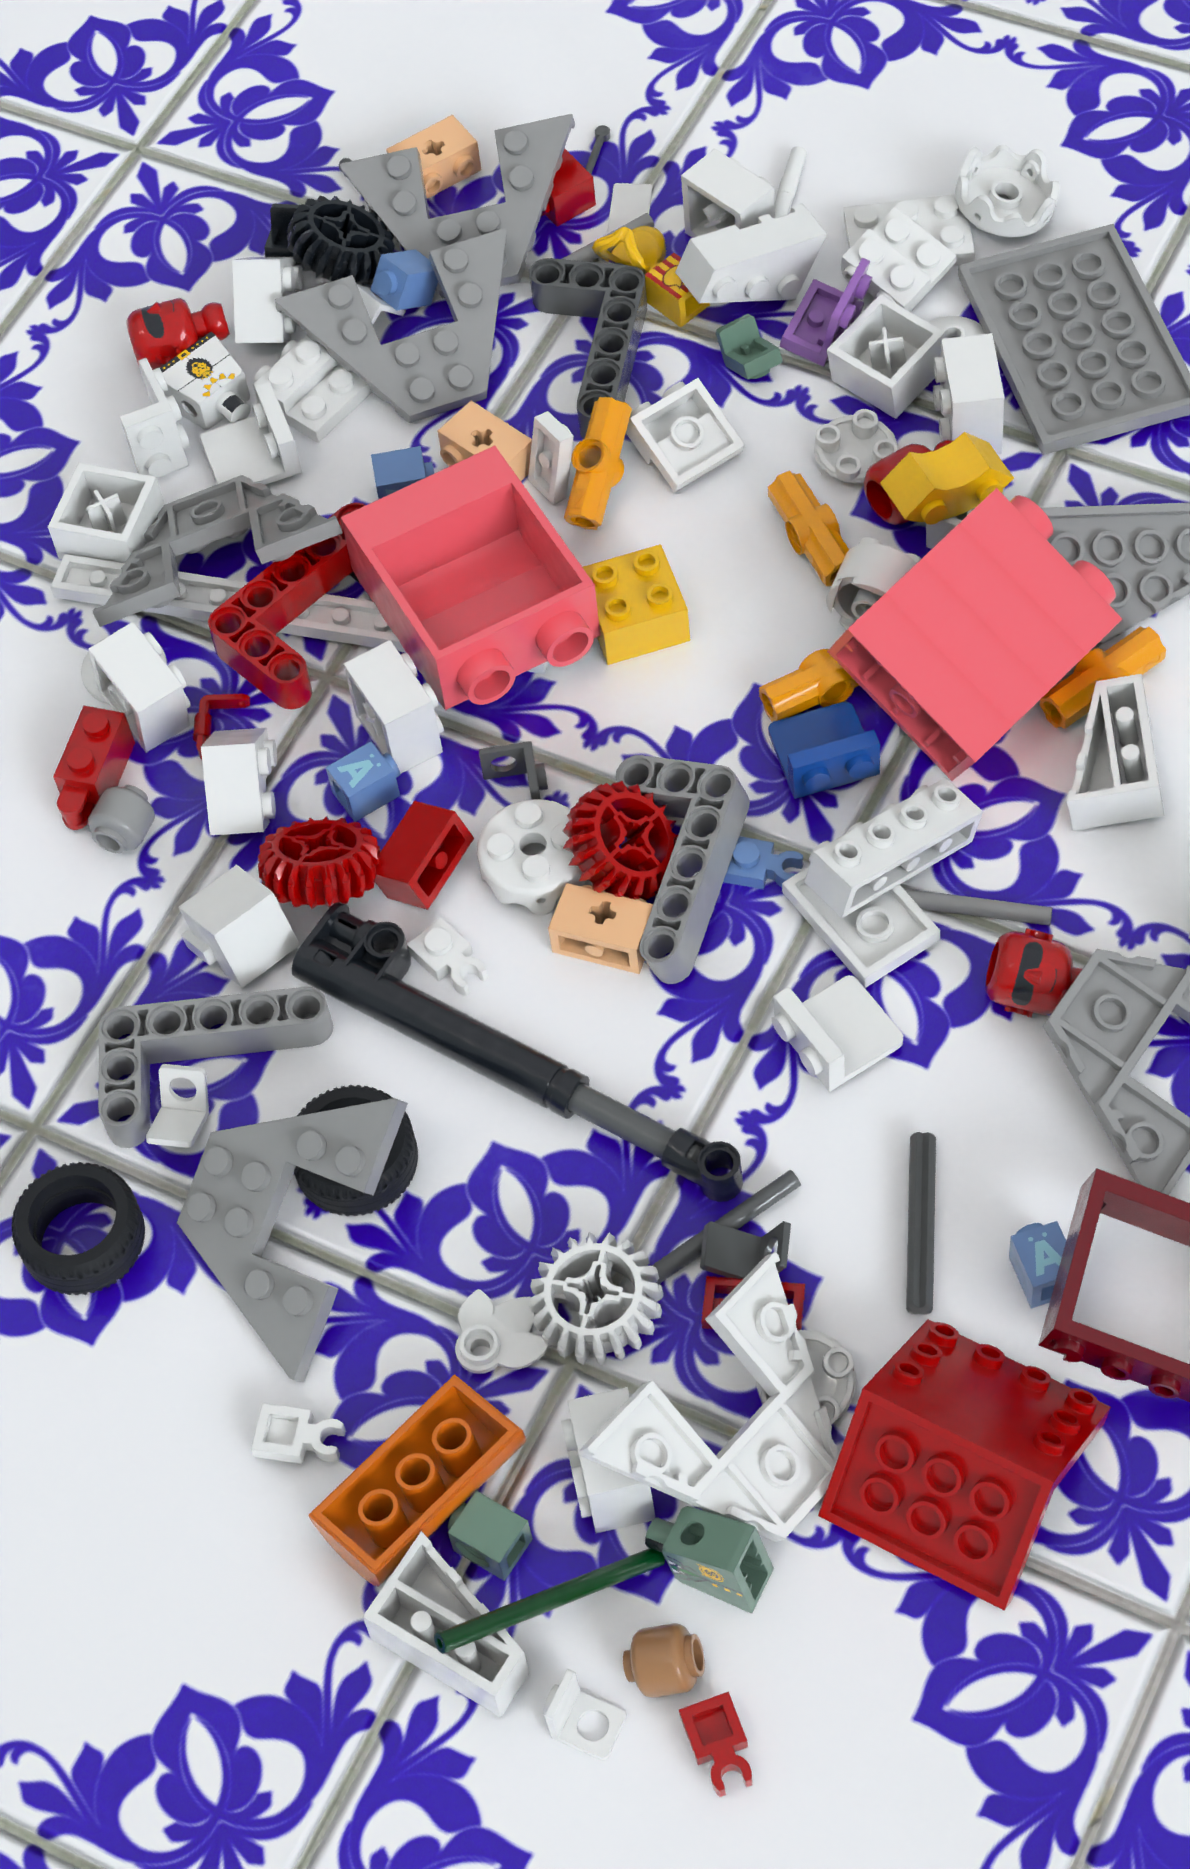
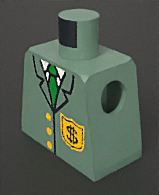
[645,1506,774,1613]

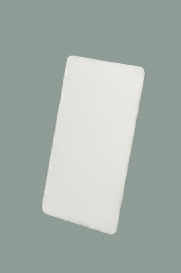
[607,183,653,234]

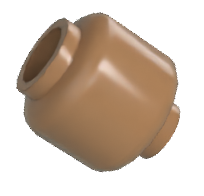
[623,1623,705,1698]

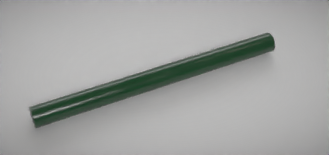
[434,1548,665,1654]

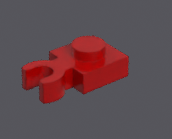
[679,1691,753,1797]

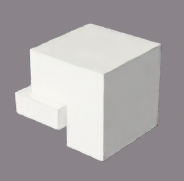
[178,865,300,988]

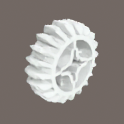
[529,1232,663,1366]

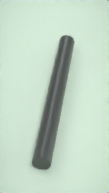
[651,1170,801,1284]

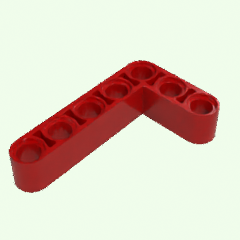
[208,503,366,709]

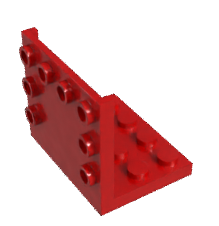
[818,1319,1111,1611]

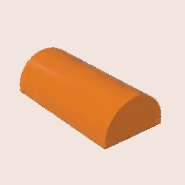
[308,1374,526,1587]

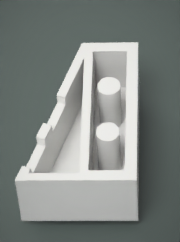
[675,203,827,304]
[1066,674,1164,831]
[363,1531,529,1717]

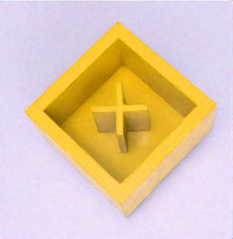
[583,544,690,665]

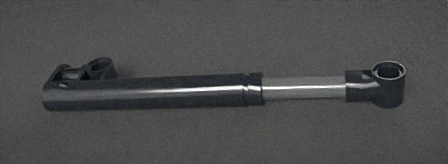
[291,902,743,1202]

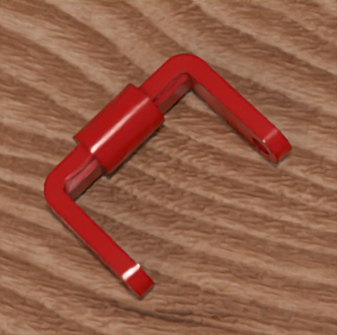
[193,694,250,760]

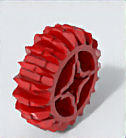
[563,781,678,901]
[258,816,380,909]

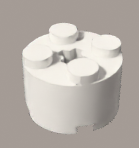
[826,537,921,629]

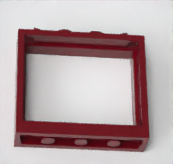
[1038,1168,1190,1402]

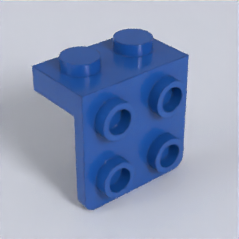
[768,702,880,799]

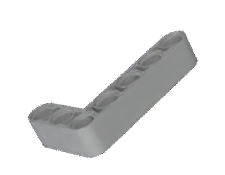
[615,755,750,984]
[98,987,333,1148]

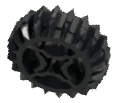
[286,196,395,286]

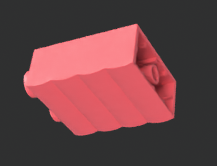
[341,445,601,710]
[827,488,1122,781]

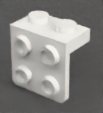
[120,358,190,477]
[771,975,903,1092]

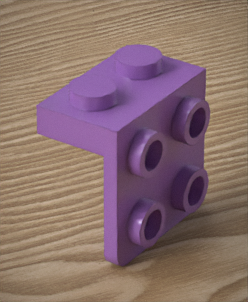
[779,258,873,367]

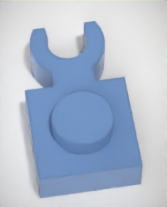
[723,836,804,890]

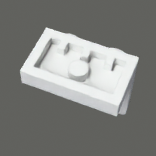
[200,381,302,485]

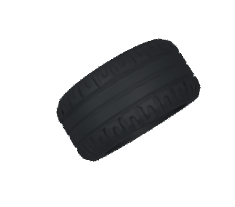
[294,1085,418,1216]
[12,1162,145,1295]

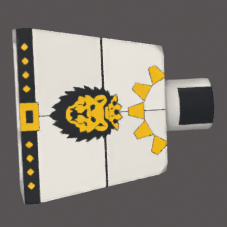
[160,332,250,429]

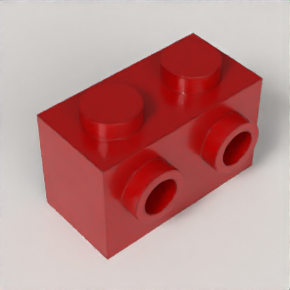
[375,801,474,910]

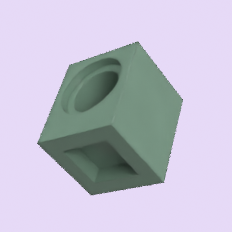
[448,1490,533,1581]

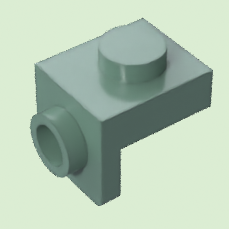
[716,314,783,380]

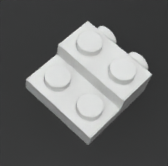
[841,206,957,312]
[253,335,372,443]
[626,378,745,492]

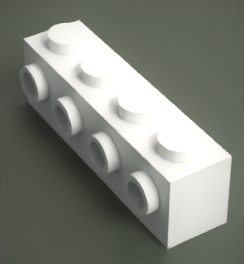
[804,777,983,918]

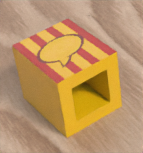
[645,253,710,327]

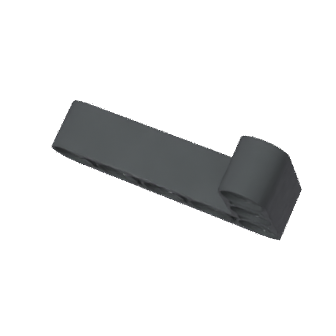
[529,258,647,439]

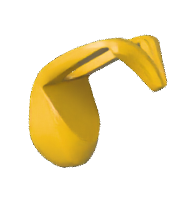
[592,226,666,274]

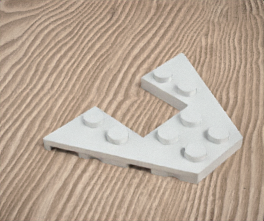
[578,1252,840,1542]

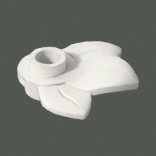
[455,1289,549,1374]

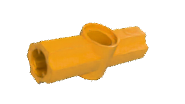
[564,397,632,530]
[768,471,849,586]
[1039,626,1166,729]
[759,649,859,721]

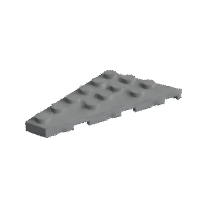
[1041,503,1190,651]

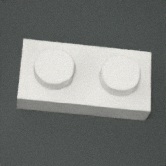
[528,411,574,505]

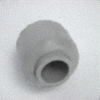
[88,785,155,853]

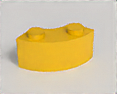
[880,432,1014,525]

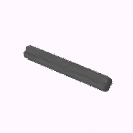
[906,1132,936,1315]

